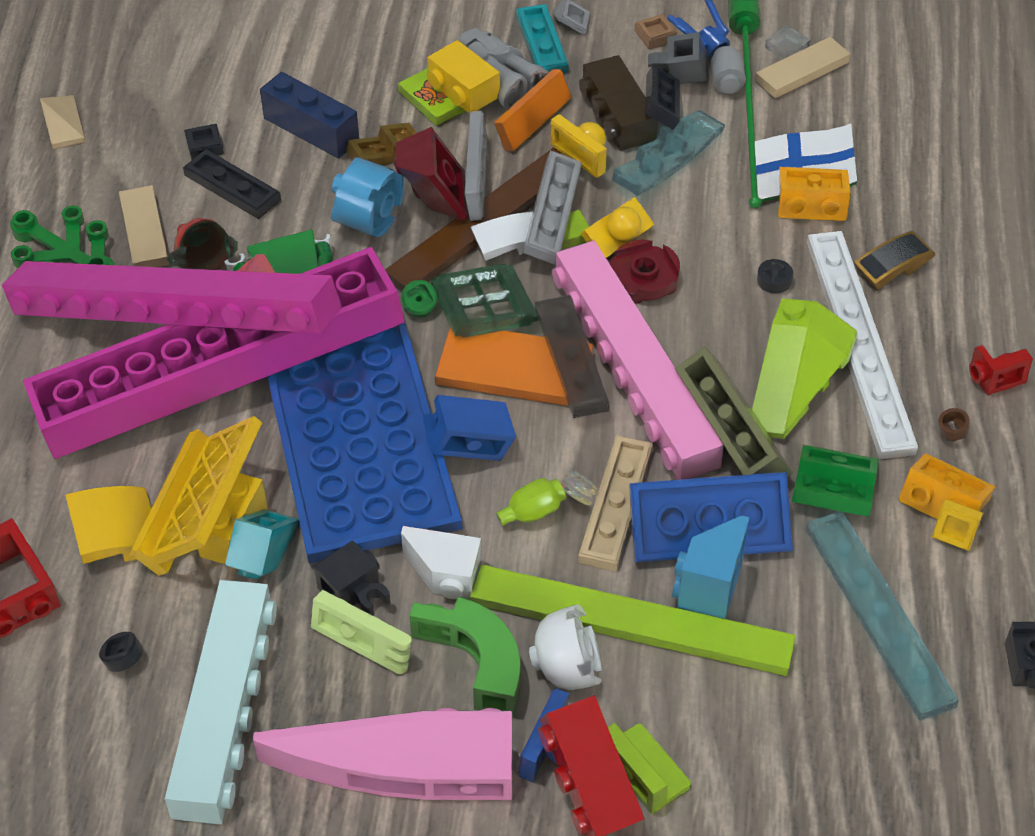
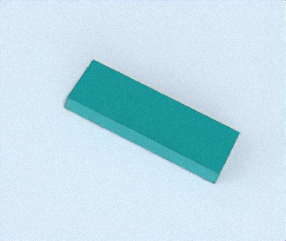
[516,4,569,74]

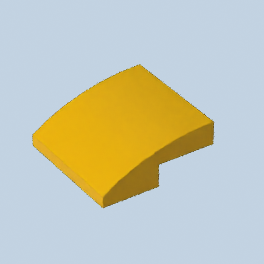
[65,486,151,564]

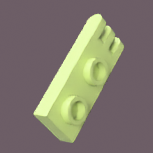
[311,590,412,674]

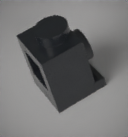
[1005,621,1035,689]

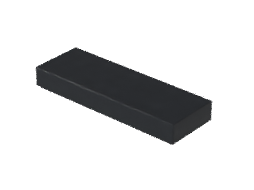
[645,66,680,130]
[183,149,281,219]

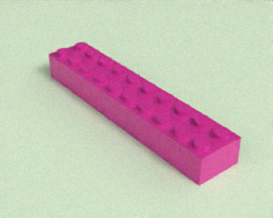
[23,246,405,460]

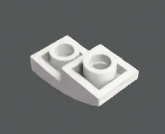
[471,212,533,261]

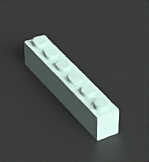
[165,580,277,824]

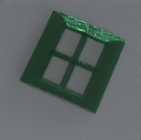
[431,263,538,338]

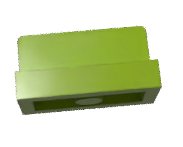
[608,722,691,815]

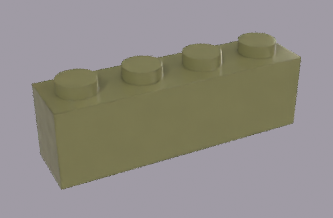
[675,346,793,477]

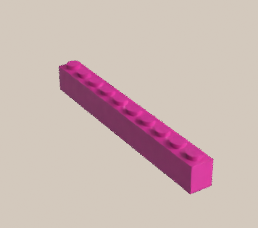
[2,261,342,334]

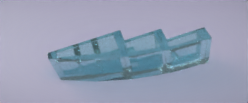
[612,110,725,196]

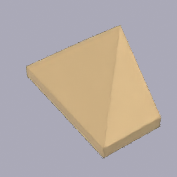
[40,95,85,149]

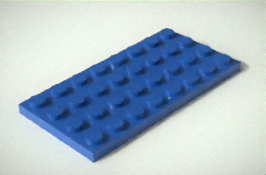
[267,320,463,564]

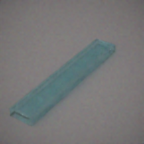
[806,511,959,721]

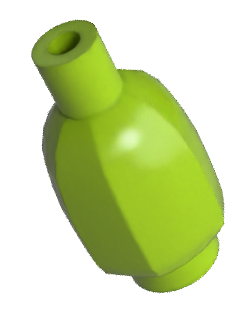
[496,478,567,526]

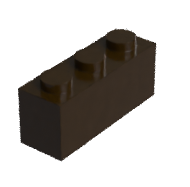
[579,55,658,151]

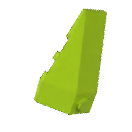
[752,298,858,439]

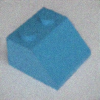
[672,515,750,619]

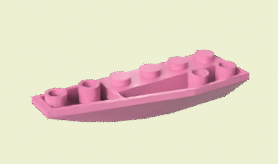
[253,708,512,800]

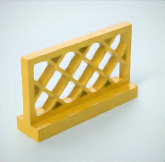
[129,416,262,576]

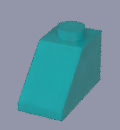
[225,509,299,579]

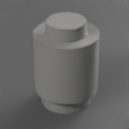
[711,46,746,94]

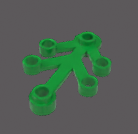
[10,205,115,268]

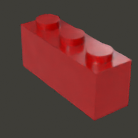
[538,695,645,836]

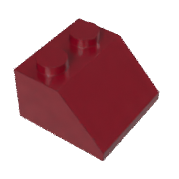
[394,127,468,220]

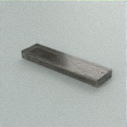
[535,295,610,418]

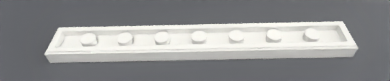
[807,231,918,460]

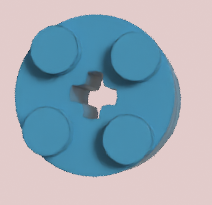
[331,157,404,237]

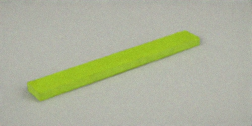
[470,564,796,676]

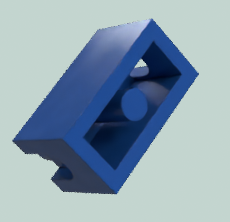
[423,395,516,461]

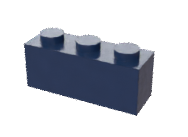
[260,71,359,159]

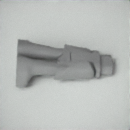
[459,28,549,110]

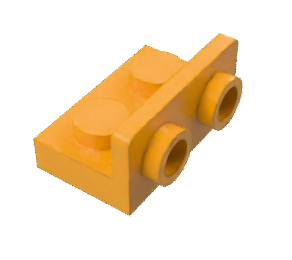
[778,167,851,221]
[899,453,996,519]

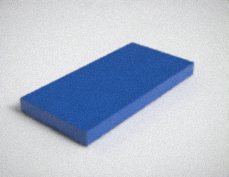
[629,472,793,562]

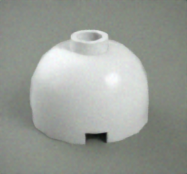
[529,604,602,690]

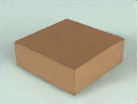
[634,14,677,49]

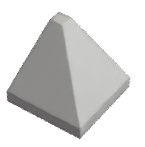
[553,0,590,35]

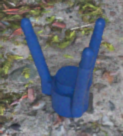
[667,0,730,59]

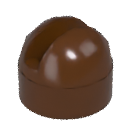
[938,408,970,442]

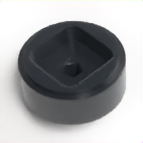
[757,259,793,293]
[99,632,143,672]

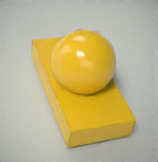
[550,114,607,178]
[581,197,655,258]

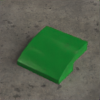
[792,445,878,517]

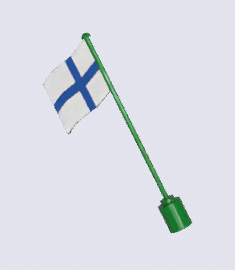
[728,0,857,208]

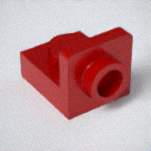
[969,345,1033,395]

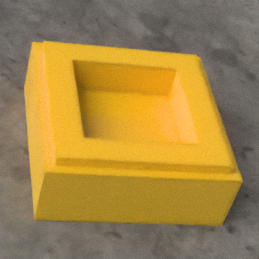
[932,499,983,551]

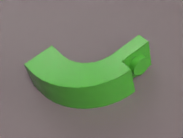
[409,597,520,718]

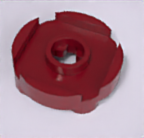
[610,239,680,304]

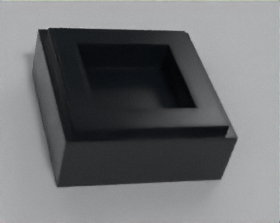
[184,124,224,160]

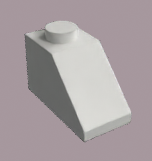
[401,526,482,599]

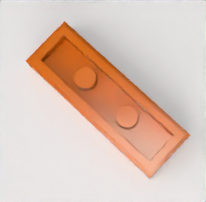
[494,69,572,151]

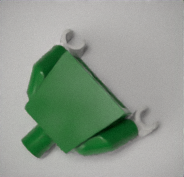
[225,229,334,274]

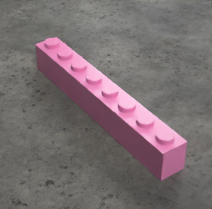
[552,240,724,480]

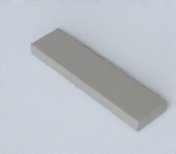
[465,111,488,221]
[522,150,582,265]

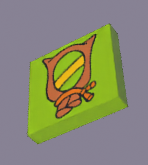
[398,68,465,126]

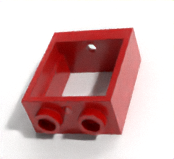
[0,518,61,638]

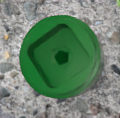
[401,280,437,318]

